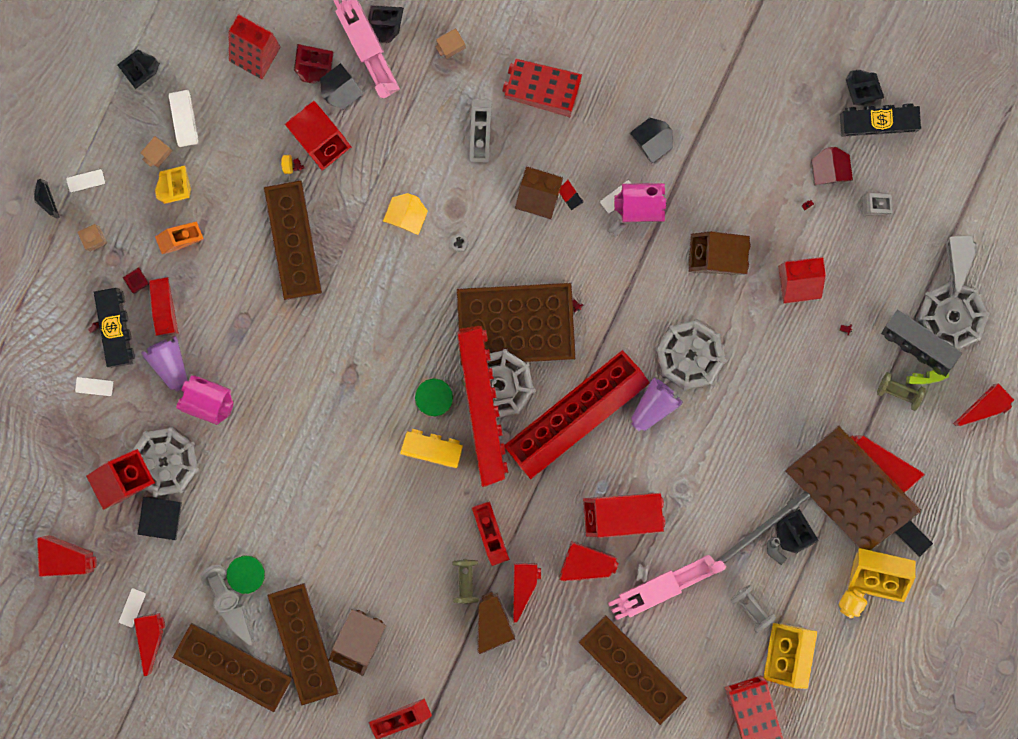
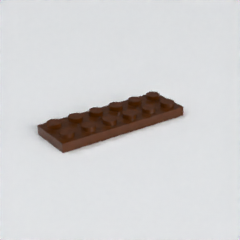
[264,180,322,300]
[267,583,339,706]
[579,615,687,725]
[172,623,293,712]

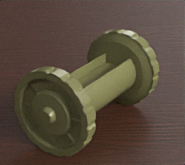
[877,372,926,411]
[452,559,479,604]

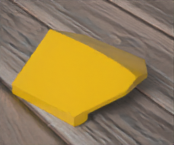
[155,165,191,204]
[383,193,428,235]

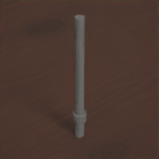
[715,491,811,563]

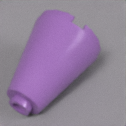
[141,336,188,391]
[631,377,683,431]

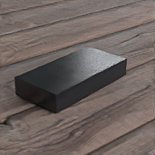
[894,521,933,557]

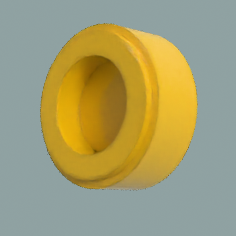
[281,155,293,174]

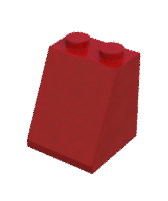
[285,101,351,171]
[778,257,826,304]
[86,449,155,510]
[37,535,97,577]
[559,541,619,581]

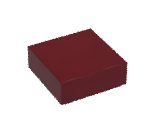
[122,267,149,294]

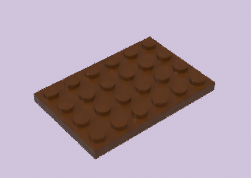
[457,283,576,366]
[785,425,921,550]

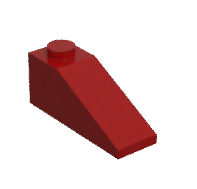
[149,277,179,337]
[953,383,1014,426]
[472,501,510,566]
[513,563,541,623]
[134,613,165,676]
[368,698,432,739]

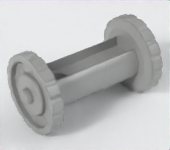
[201,565,239,612]
[730,585,776,633]

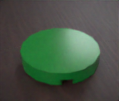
[415,378,453,417]
[226,555,265,594]

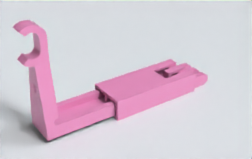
[333,0,400,99]
[608,555,726,620]

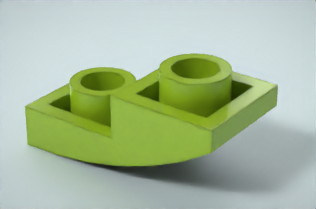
[905,368,949,385]

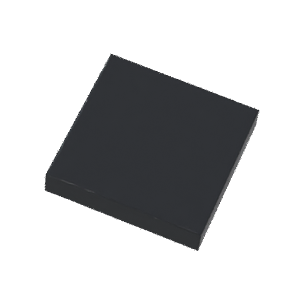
[137,497,182,540]

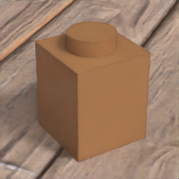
[435,28,466,59]
[140,136,173,168]
[77,224,108,251]

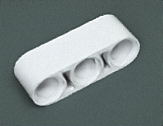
[169,90,198,147]

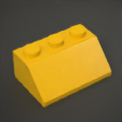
[400,429,463,468]
[848,548,916,602]
[763,623,817,689]

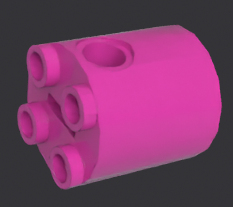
[614,183,666,222]
[176,375,234,425]

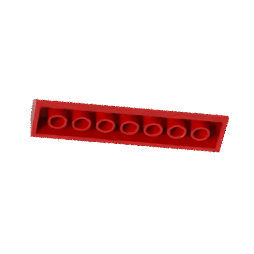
[457,325,509,487]
[504,350,650,480]

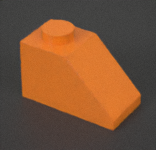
[155,221,204,254]

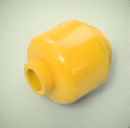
[838,588,867,618]

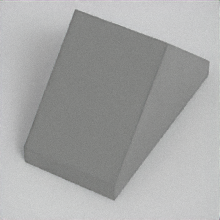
[861,193,893,216]

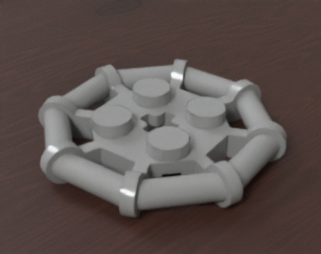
[917,281,989,350]
[655,319,727,391]
[463,349,535,418]
[132,426,199,497]

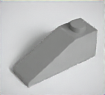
[470,99,492,162]
[946,236,977,298]

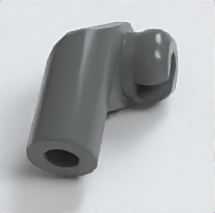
[767,537,787,565]

